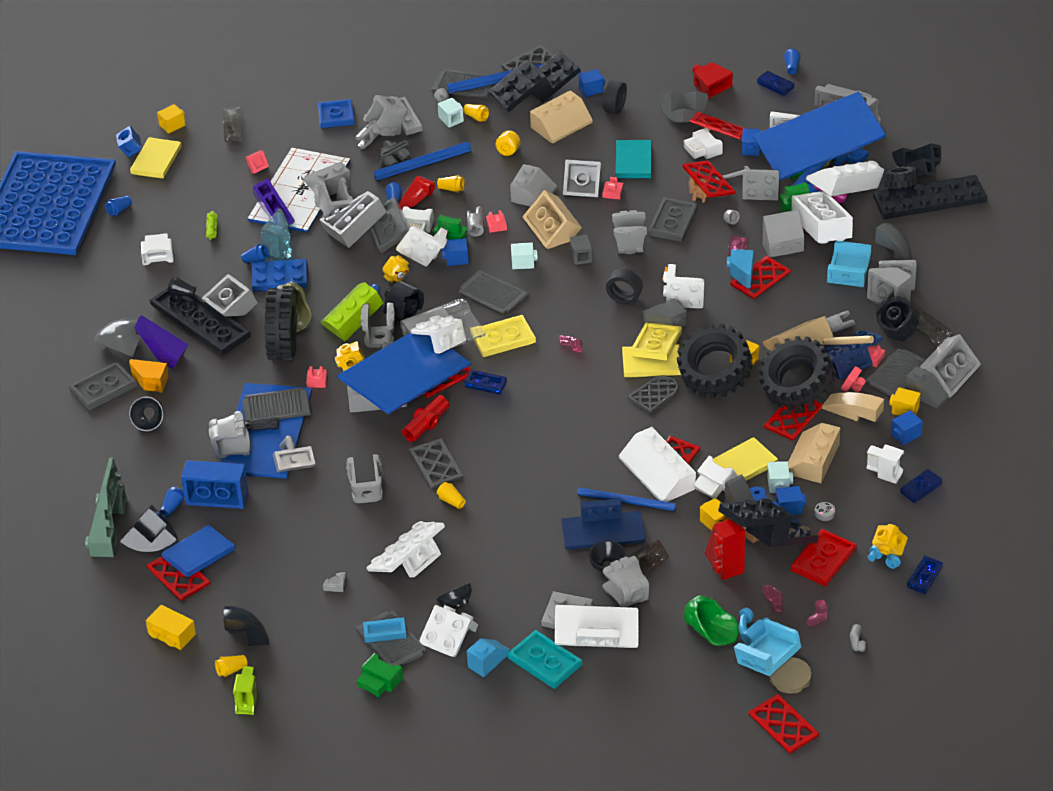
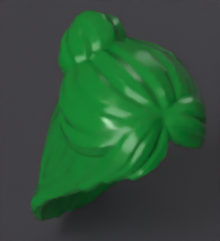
[683,595,739,646]

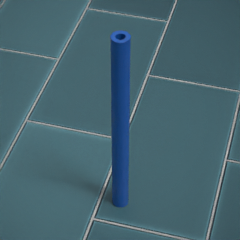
[578,487,676,511]

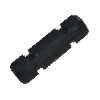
[244,418,280,431]

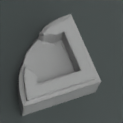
[323,572,347,592]

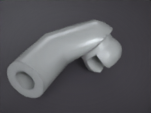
[849,624,866,652]

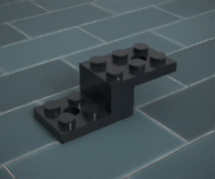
[488,51,581,112]
[718,498,819,547]

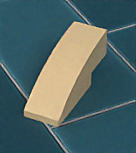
[822,392,884,422]

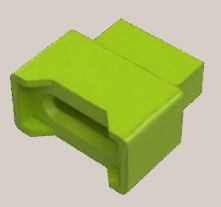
[233,666,257,715]

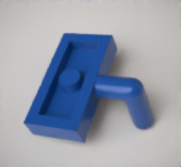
[834,148,869,166]

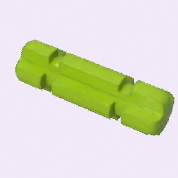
[206,211,217,240]

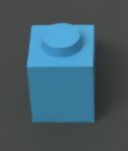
[727,249,754,288]
[467,638,511,677]

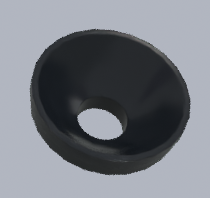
[129,396,164,431]
[589,541,626,572]
[436,583,472,609]

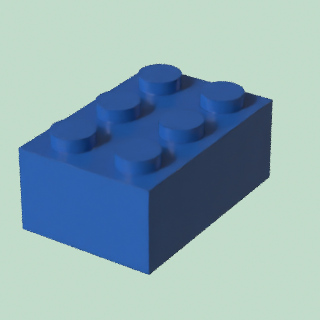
[181,460,249,509]

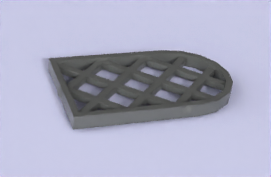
[628,376,678,413]

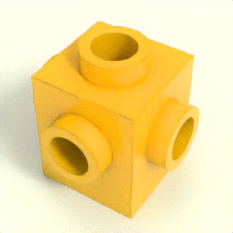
[335,341,365,371]
[872,524,908,556]

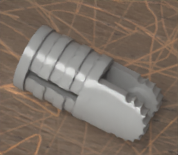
[355,120,379,150]
[467,206,484,237]
[826,310,855,333]

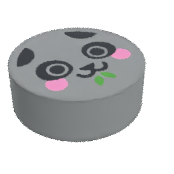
[815,502,835,521]

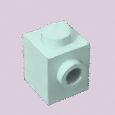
[438,98,464,127]
[511,242,537,269]
[767,461,793,493]

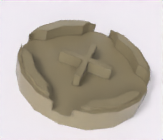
[769,657,812,694]

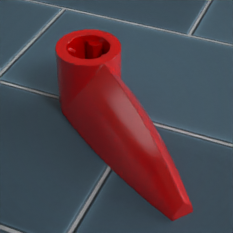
[399,176,435,210]

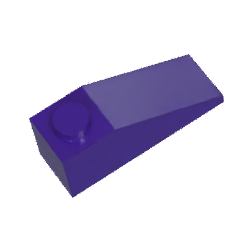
[253,178,295,230]
[134,315,189,369]

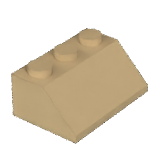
[530,90,593,144]
[523,190,582,249]
[762,316,833,351]
[788,423,840,483]

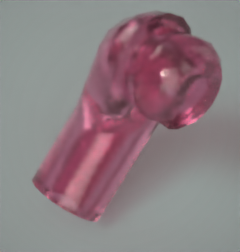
[559,335,583,352]
[762,584,783,612]
[806,600,828,628]

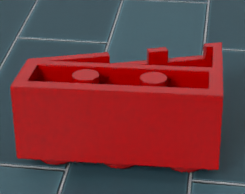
[704,519,745,581]

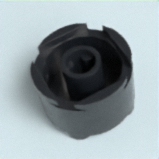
[383,281,424,321]
[876,296,919,341]

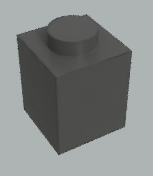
[570,235,592,265]

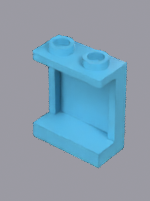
[827,241,871,287]
[734,619,801,676]

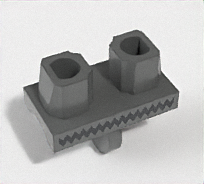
[378,140,411,167]

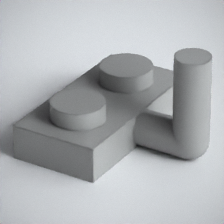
[272,436,316,472]

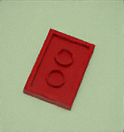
[790,529,857,587]

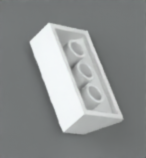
[806,161,884,196]
[619,427,696,502]

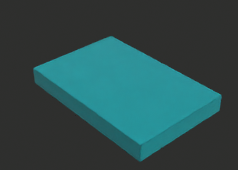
[616,140,651,178]
[507,630,582,689]

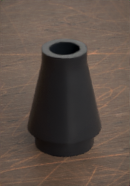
[168,277,196,298]

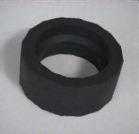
[603,79,627,114]
[606,269,643,304]

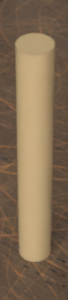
[824,336,874,345]

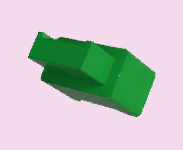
[779,182,810,213]
[434,214,468,243]
[356,653,403,698]

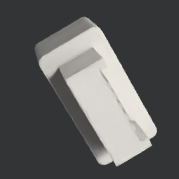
[684,128,722,159]
[402,206,434,233]
[141,234,174,265]
[866,444,904,484]
[693,456,738,499]

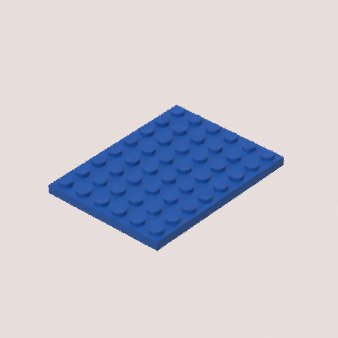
[0,151,116,255]

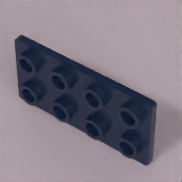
[805,330,883,379]
[561,499,645,549]

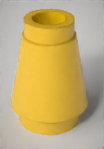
[463,104,489,122]
[437,175,465,193]
[437,482,466,509]
[215,655,248,677]

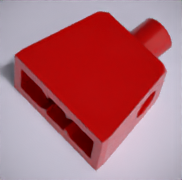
[692,62,733,99]

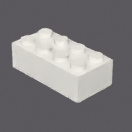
[791,191,853,244]

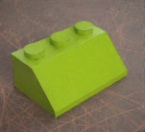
[320,282,384,341]

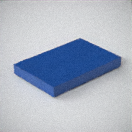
[162,525,235,578]

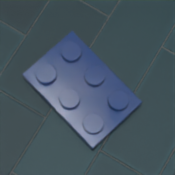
[252,259,307,292]

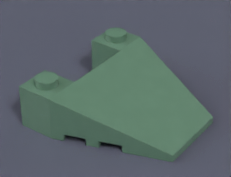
[85,458,127,557]

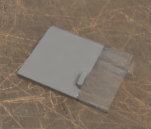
[400,298,486,348]

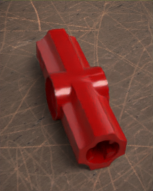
[402,395,449,443]

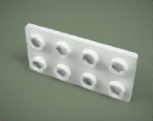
[367,521,445,577]
[555,605,638,648]

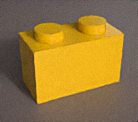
[146,605,196,650]

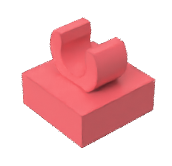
[245,150,269,173]
[603,177,623,199]
[486,210,507,233]
[867,345,885,367]
[306,366,327,388]
[841,366,866,393]

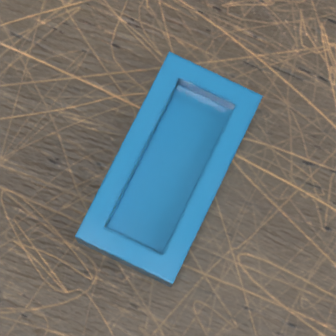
[363,617,407,643]

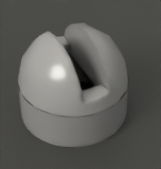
[434,88,449,103]
[724,210,740,224]

